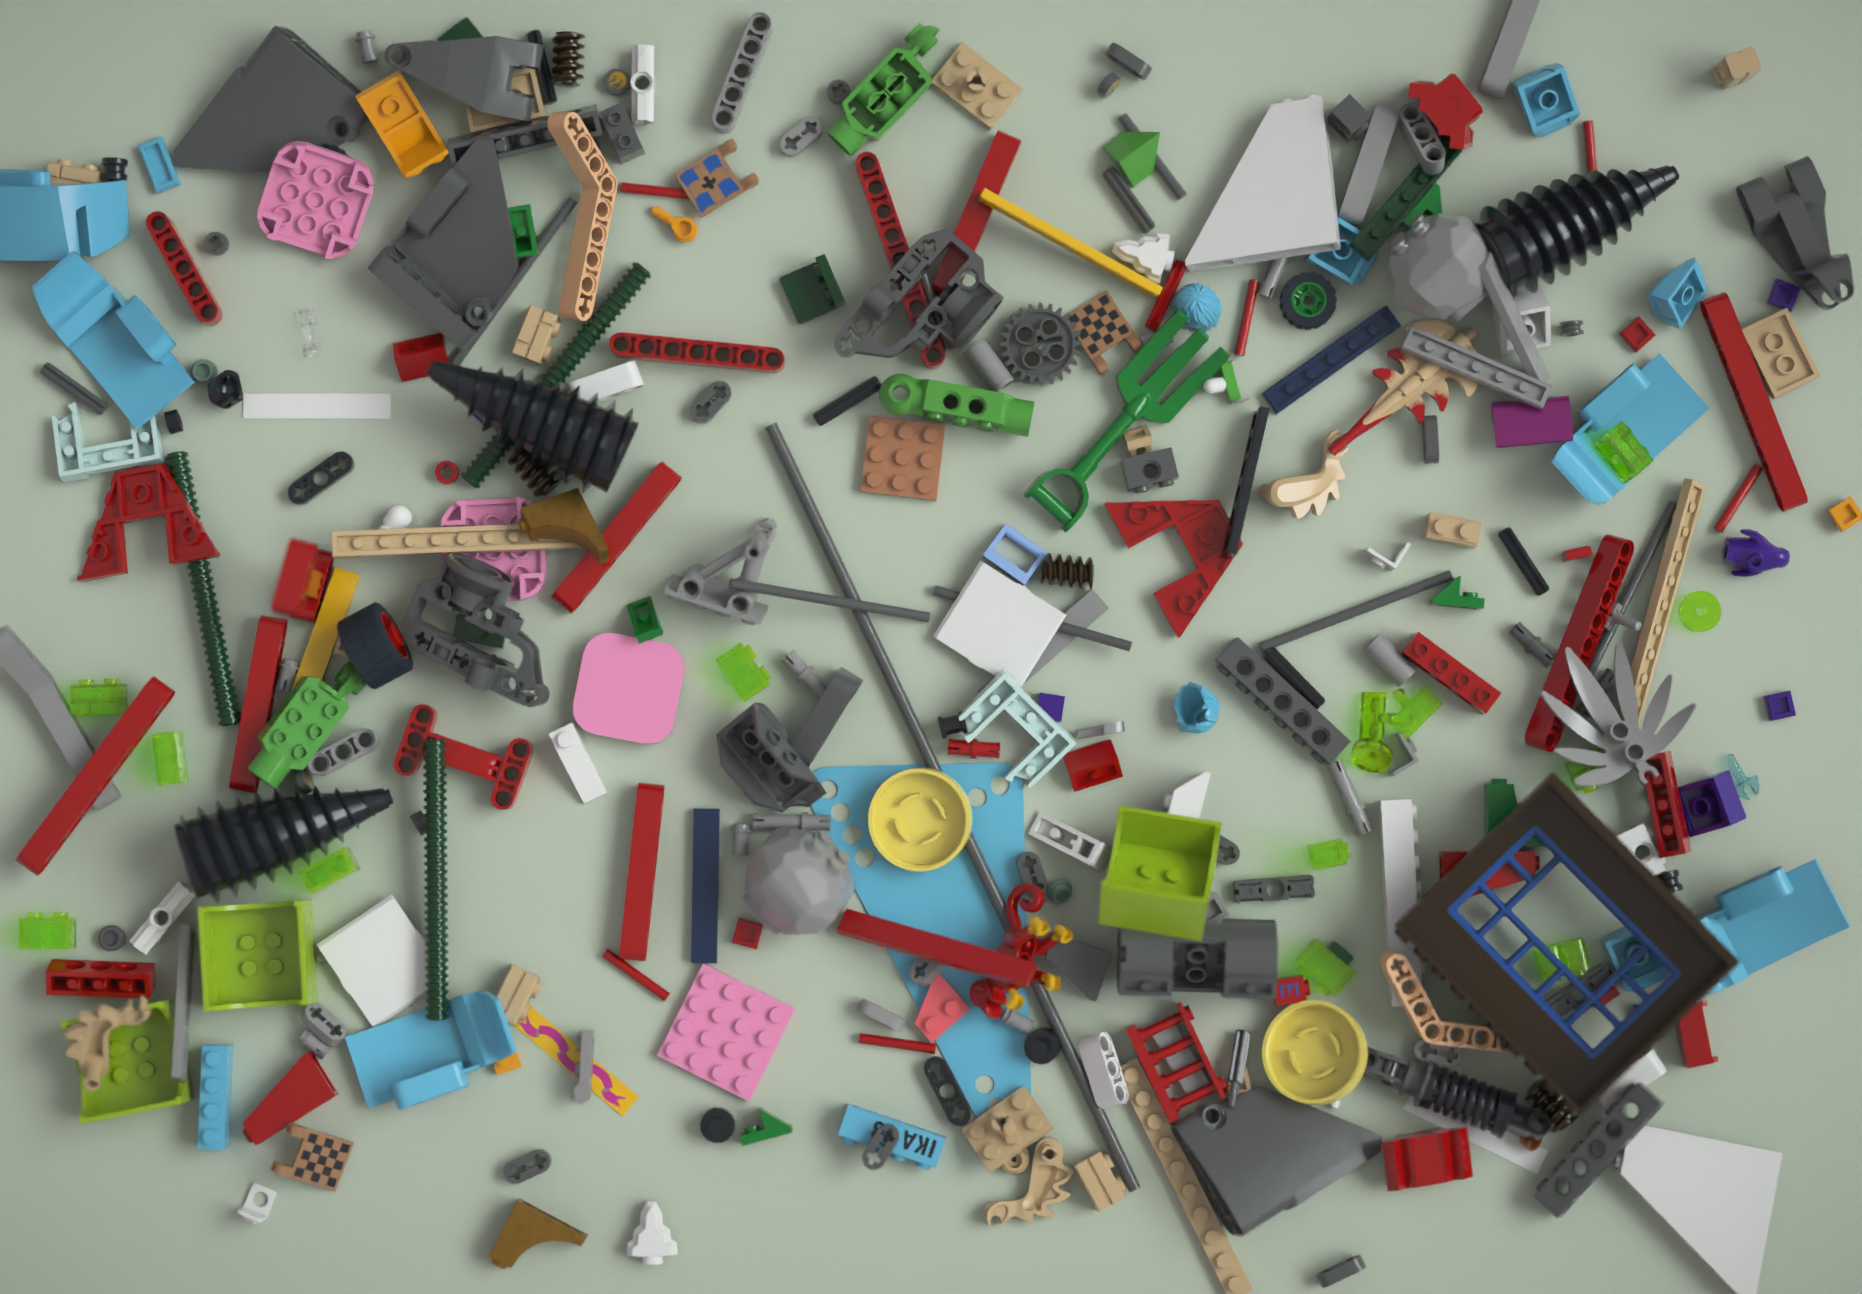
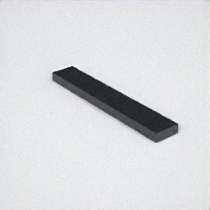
[1222,406,1270,559]

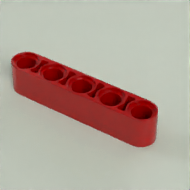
[146,211,223,326]

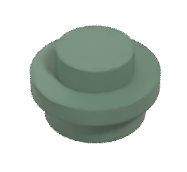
[191,359,217,385]
[1047,879,1072,904]

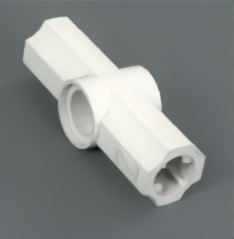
[631,44,655,124]
[130,881,196,955]

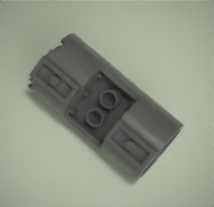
[1117,919,1278,999]

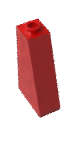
[1439,850,1540,897]
[242,1051,339,1146]

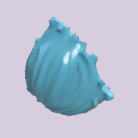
[1172,283,1222,332]
[1174,681,1220,734]

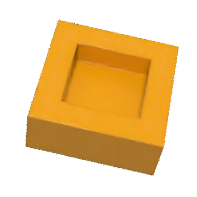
[1827,496,1862,532]
[493,1044,522,1075]

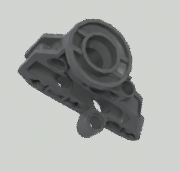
[835,229,1004,358]
[401,553,550,707]

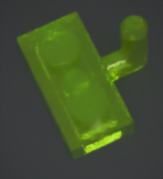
[1388,686,1443,740]
[1359,692,1412,744]

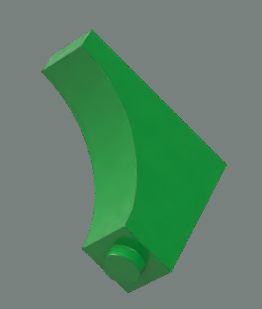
[1484,779,1545,846]

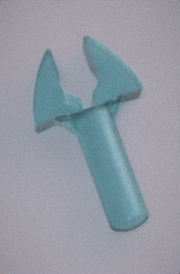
[1724,754,1759,800]

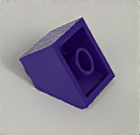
[1678,770,1747,838]

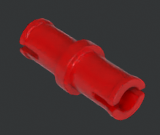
[948,739,1000,759]

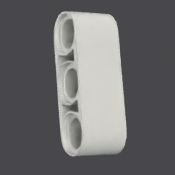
[566,361,644,403]
[1079,1032,1129,1109]
[1598,1048,1667,1111]

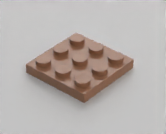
[860,416,945,501]

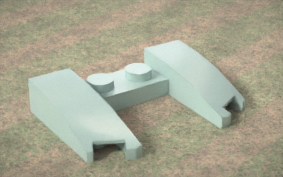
[52,402,165,483]
[958,669,1076,788]

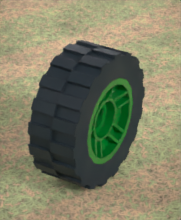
[1279,272,1337,330]

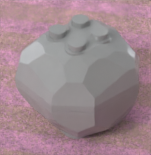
[1386,213,1488,322]
[743,827,855,935]

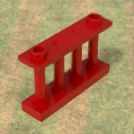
[1125,1002,1228,1123]

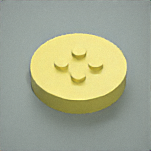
[868,767,973,872]
[1262,1000,1368,1106]

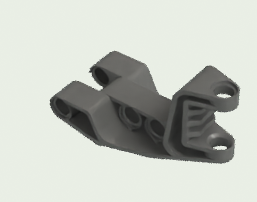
[384,36,544,121]
[1736,156,1854,310]

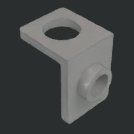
[1389,732,1419,777]

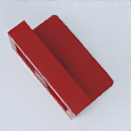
[393,333,449,382]
[1063,739,1123,792]

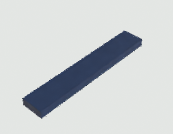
[1262,305,1401,415]
[691,808,720,963]

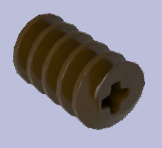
[551,31,585,87]
[507,449,563,497]
[1041,553,1094,590]
[1524,1077,1580,1133]

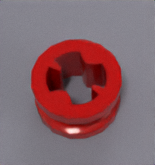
[435,461,459,485]

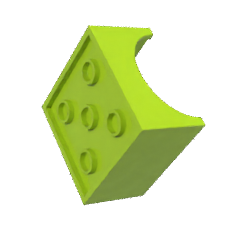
[1099,805,1222,941]
[198,899,318,1012]
[60,998,194,1124]

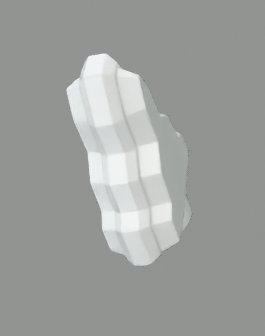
[1112,233,1175,284]
[626,1201,678,1265]

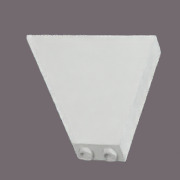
[1185,95,1341,273]
[1613,1125,1783,1294]

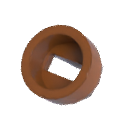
[1519,1130,1542,1151]

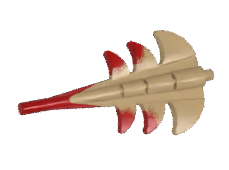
[1328,319,1479,456]

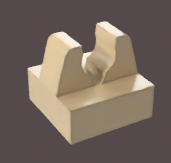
[1123,425,1153,457]

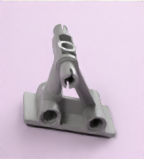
[662,518,777,625]

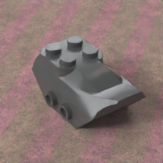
[716,702,827,813]

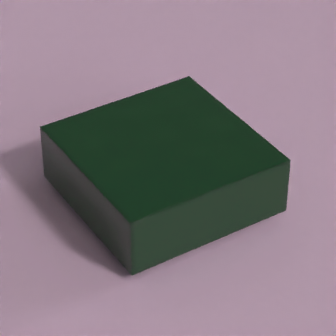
[1326,941,1354,965]

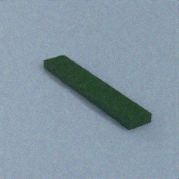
[1349,135,1463,262]

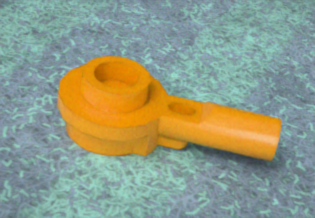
[651,205,698,242]

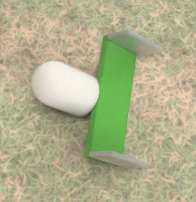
[1203,357,1251,404]

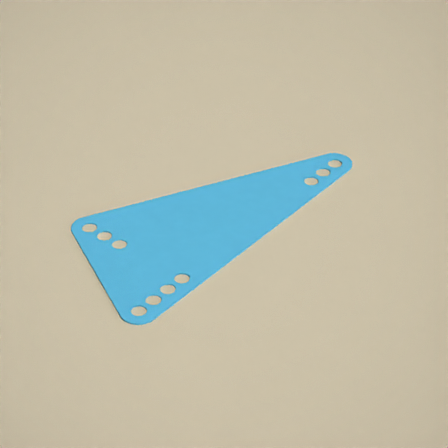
[811,762,1031,1118]

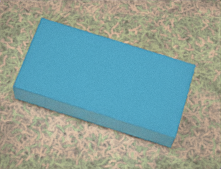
[138,136,181,194]

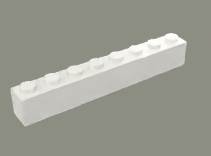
[1378,799,1427,1007]

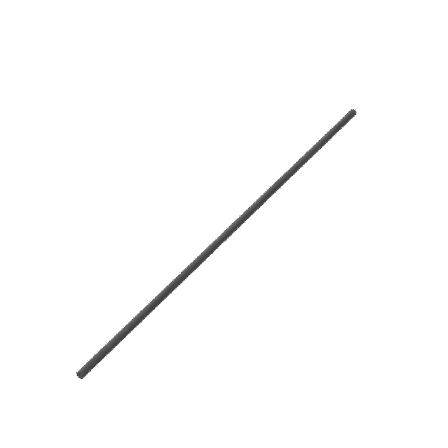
[765,423,1141,1192]

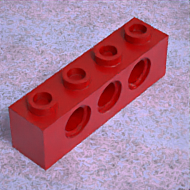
[1400,632,1501,714]
[1644,751,1691,858]
[46,959,156,999]

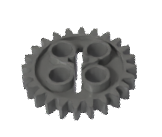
[1000,302,1082,386]

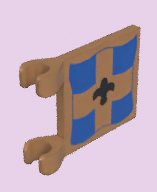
[674,139,759,218]

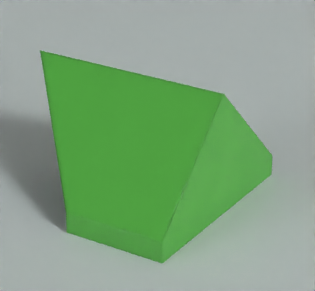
[1103,132,1160,187]

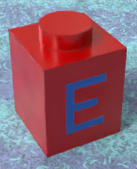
[1273,975,1310,1006]

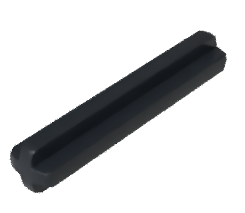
[527,30,557,105]
[813,376,882,426]
[1498,527,1549,596]
[1264,648,1325,709]

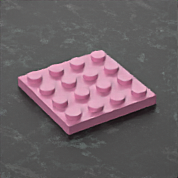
[657,963,795,1101]

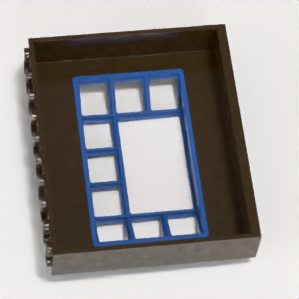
[1394,772,1741,1116]

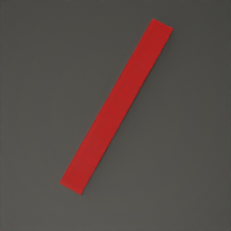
[837,909,1037,989]

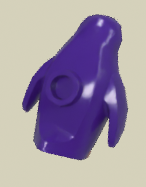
[1722,529,1790,577]

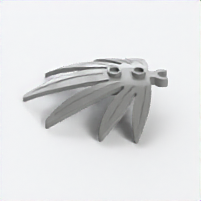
[1541,642,1696,787]

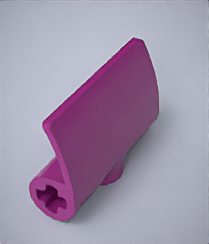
[1491,395,1573,448]

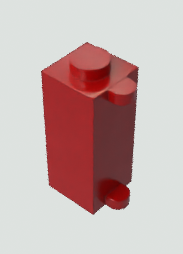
[1675,1000,1718,1068]

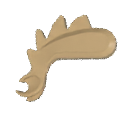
[1259,429,1349,518]
[64,996,151,1091]
[983,1137,1074,1226]

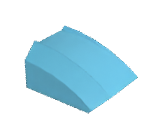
[1511,63,1580,137]
[1304,217,1378,286]
[1645,256,1708,329]
[1600,927,1670,993]

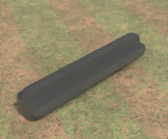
[1103,166,1155,233]
[40,362,108,415]

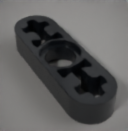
[288,451,354,505]
[924,1056,971,1126]

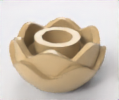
[1000,1148,1030,1175]

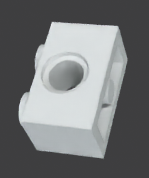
[1615,823,1666,875]

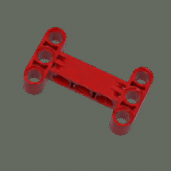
[272,538,334,624]
[394,704,534,810]

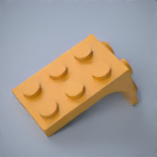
[355,70,448,178]

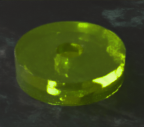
[1678,591,1721,632]
[1351,738,1393,773]

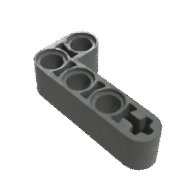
[791,667,863,767]

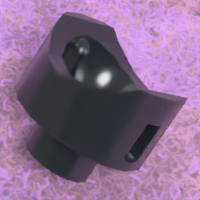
[208,370,243,409]
[1024,1027,1061,1064]
[700,1107,735,1143]

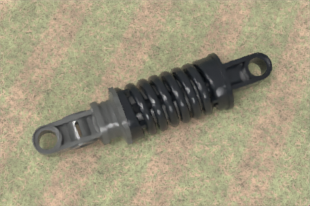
[1363,1047,1551,1141]

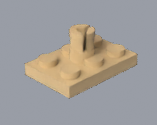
[932,42,1022,130]
[961,1085,1054,1173]

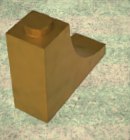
[518,488,608,565]
[488,1199,588,1269]

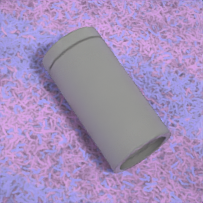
[964,338,1015,392]
[1362,633,1417,687]

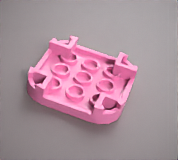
[257,141,374,259]
[441,497,547,601]
[573,633,685,744]

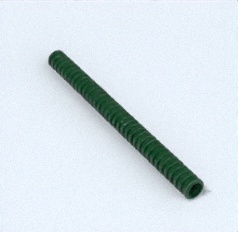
[461,262,651,489]
[165,451,241,727]
[423,739,449,1021]

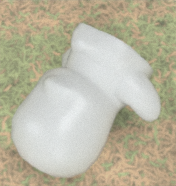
[377,505,412,530]

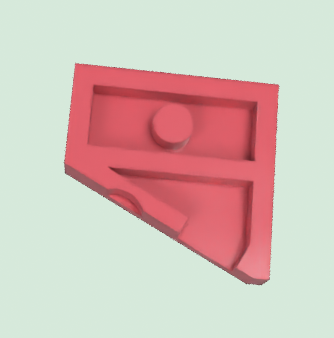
[915,973,970,1043]

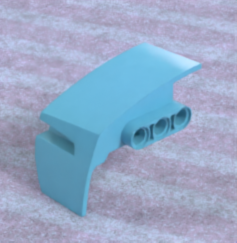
[0,169,130,261]
[32,250,195,430]
[1551,353,1710,505]
[1697,859,1850,994]
[345,990,518,1110]

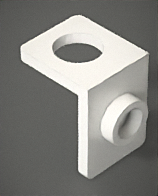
[1364,542,1411,570]
[237,1183,277,1224]

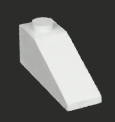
[549,723,607,804]
[1028,811,1112,872]

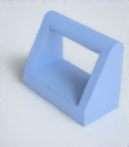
[983,524,1047,585]

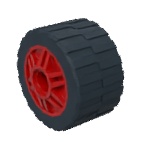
[337,602,413,689]

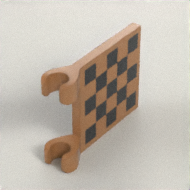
[1068,291,1143,375]
[271,1122,354,1191]

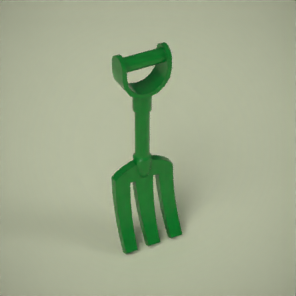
[1023,308,1230,532]

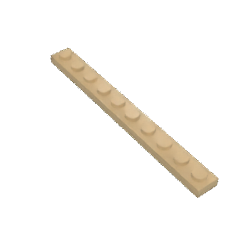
[1617,478,1706,728]
[332,524,584,559]
[1120,1057,1253,1294]

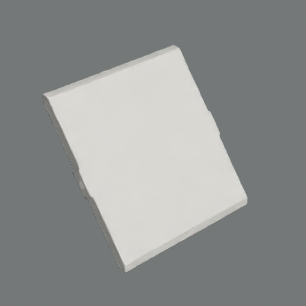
[933,560,1066,687]
[317,894,449,1027]

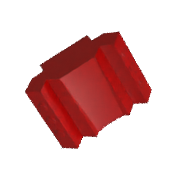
[1408,73,1483,150]
[1381,1127,1473,1191]

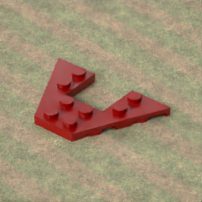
[77,464,220,582]
[1104,499,1243,638]

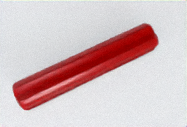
[1145,260,1187,331]

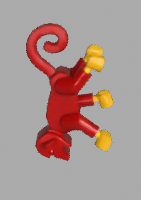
[969,883,1074,1019]

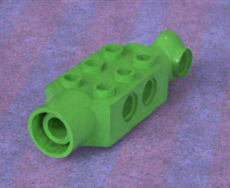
[826,23,940,157]
[879,374,1034,437]
[247,661,366,789]

